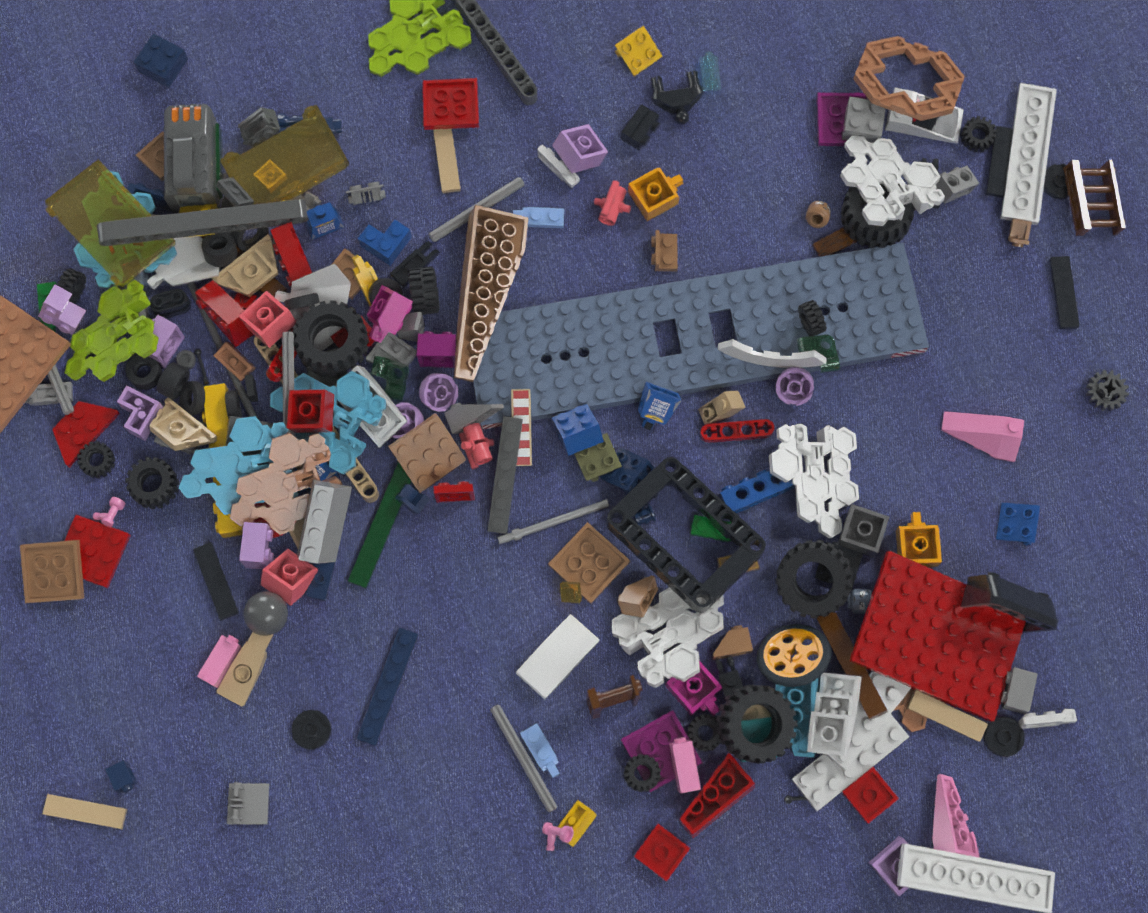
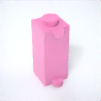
[197,635,242,688]
[669,737,701,793]

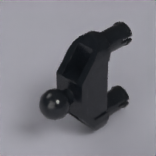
[651,71,704,125]

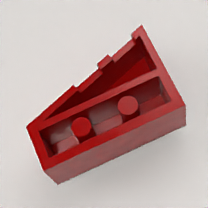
[270,222,312,287]
[195,280,253,348]

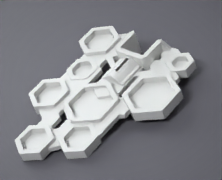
[840,136,945,226]
[769,424,859,539]
[612,587,724,688]

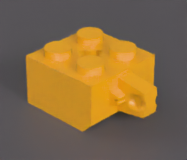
[628,168,683,221]
[896,512,942,567]

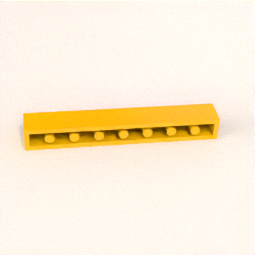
[202,383,243,538]

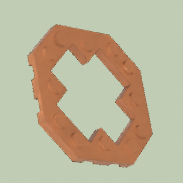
[853,36,965,121]

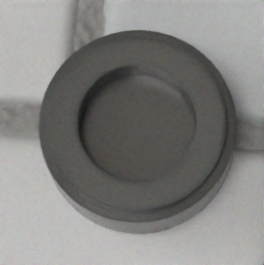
[176,350,196,370]

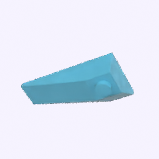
[776,673,820,757]

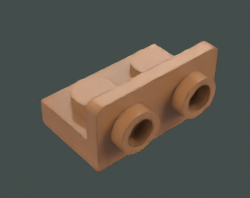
[651,230,678,271]

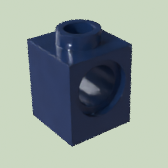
[105,760,137,794]

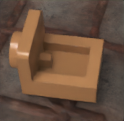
[1008,218,1032,247]

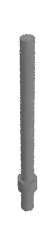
[497,500,609,544]

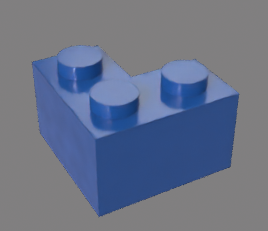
[358,220,412,266]

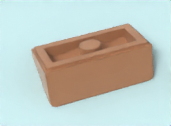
[214,342,256,381]

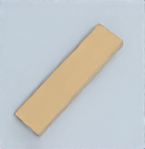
[433,129,461,194]
[907,690,988,742]
[43,794,127,829]

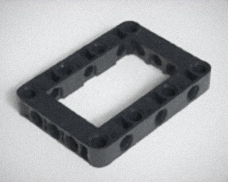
[606,457,766,613]

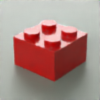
[287,389,334,433]

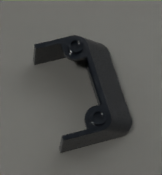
[961,572,1058,633]

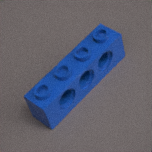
[719,470,795,514]

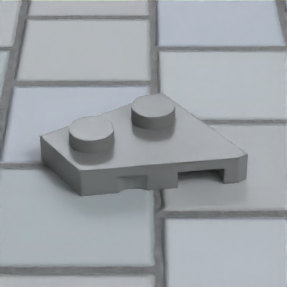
[365,332,417,368]

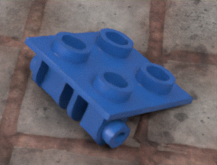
[996,502,1040,546]

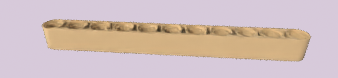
[254,336,379,503]

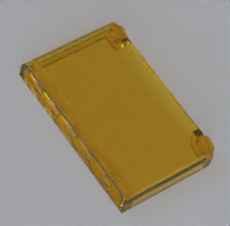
[220,105,349,205]
[45,159,176,287]

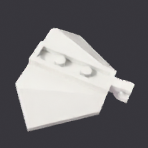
[147,214,220,290]
[275,264,351,351]

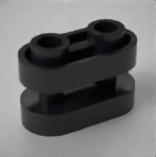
[150,289,191,319]

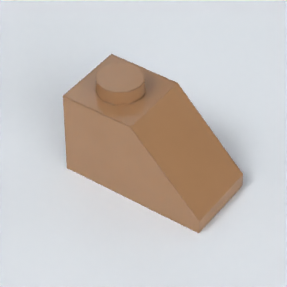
[618,576,658,618]
[712,625,753,660]

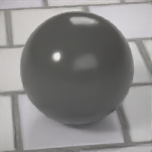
[243,591,288,636]

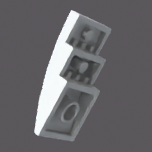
[516,614,600,699]
[807,673,861,757]

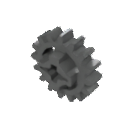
[1086,370,1129,411]

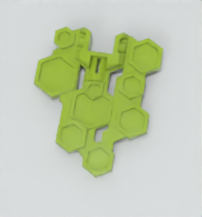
[368,0,472,77]
[65,279,159,382]

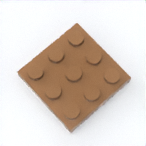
[388,413,466,493]
[548,522,630,604]
[20,540,84,603]

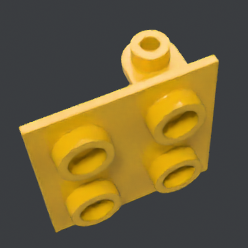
[615,25,663,76]

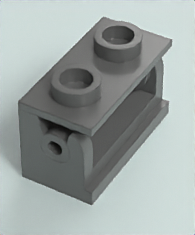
[237,107,280,147]

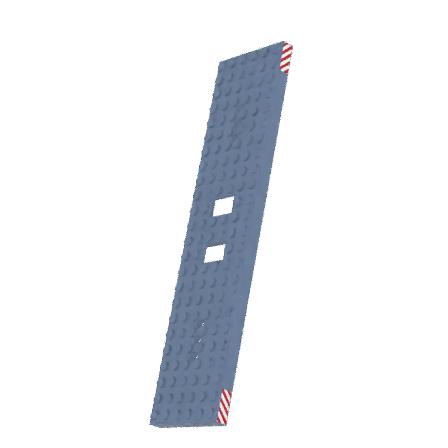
[473,243,929,430]

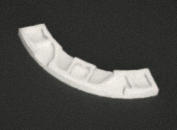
[718,339,826,368]

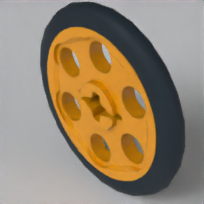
[756,624,831,687]

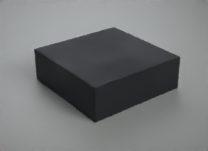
[245,375,258,402]

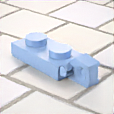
[513,207,564,228]
[520,723,560,778]

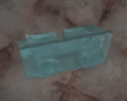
[699,52,721,91]

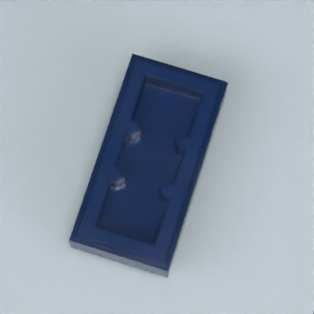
[306,562,335,601]

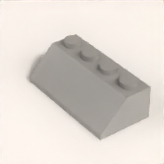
[297,480,352,563]

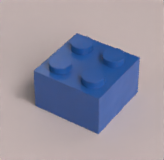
[552,404,604,456]

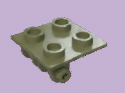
[574,433,622,482]

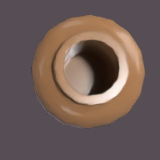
[806,201,831,228]

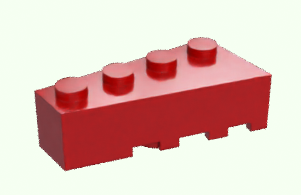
[680,753,755,839]

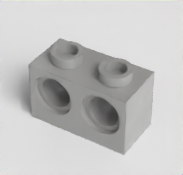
[936,166,979,204]

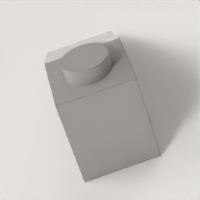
[444,403,504,434]

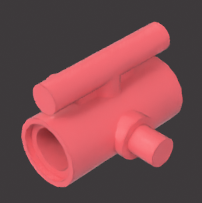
[594,181,631,226]
[459,423,494,469]

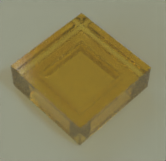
[560,581,582,603]

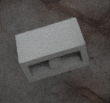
[1001,667,1038,714]

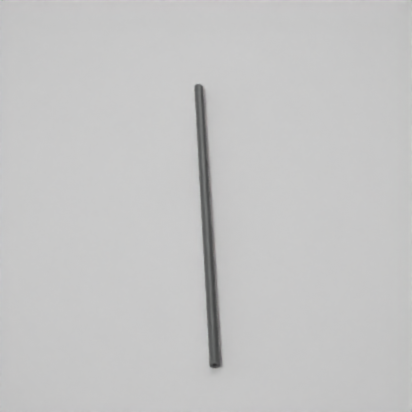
[187,282,259,420]

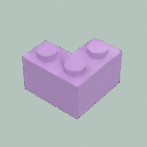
[38,285,86,335]
[117,385,163,441]
[239,522,274,569]

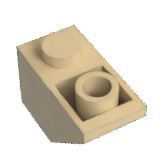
[698,391,746,424]

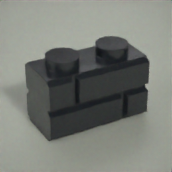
[621,105,660,150]

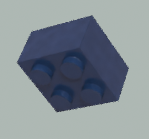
[134,33,188,88]

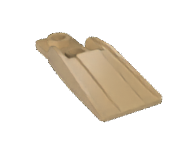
[216,632,273,706]

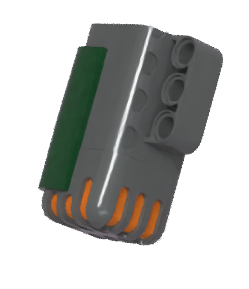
[164,103,222,214]

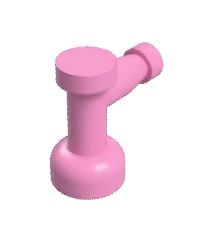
[93,497,126,527]
[542,822,574,851]

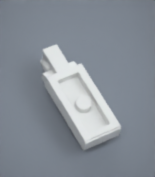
[538,145,580,188]
[1018,709,1077,729]

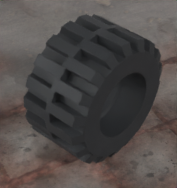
[408,266,440,315]
[126,457,179,509]

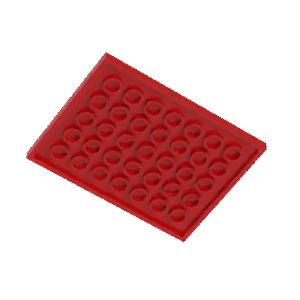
[849,551,1026,722]

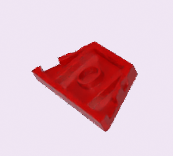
[52,401,120,468]

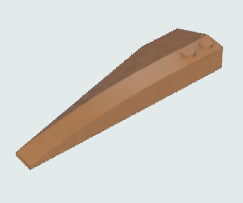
[454,205,529,382]

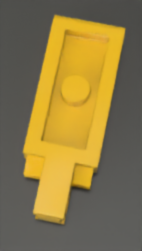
[351,255,378,307]

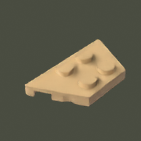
[211,234,279,297]
[149,398,217,451]

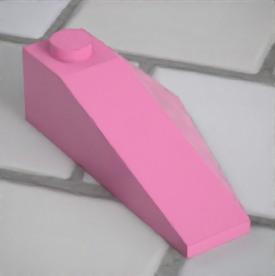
[941,411,1024,462]
[932,774,980,858]

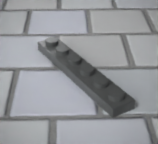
[488,416,523,534]

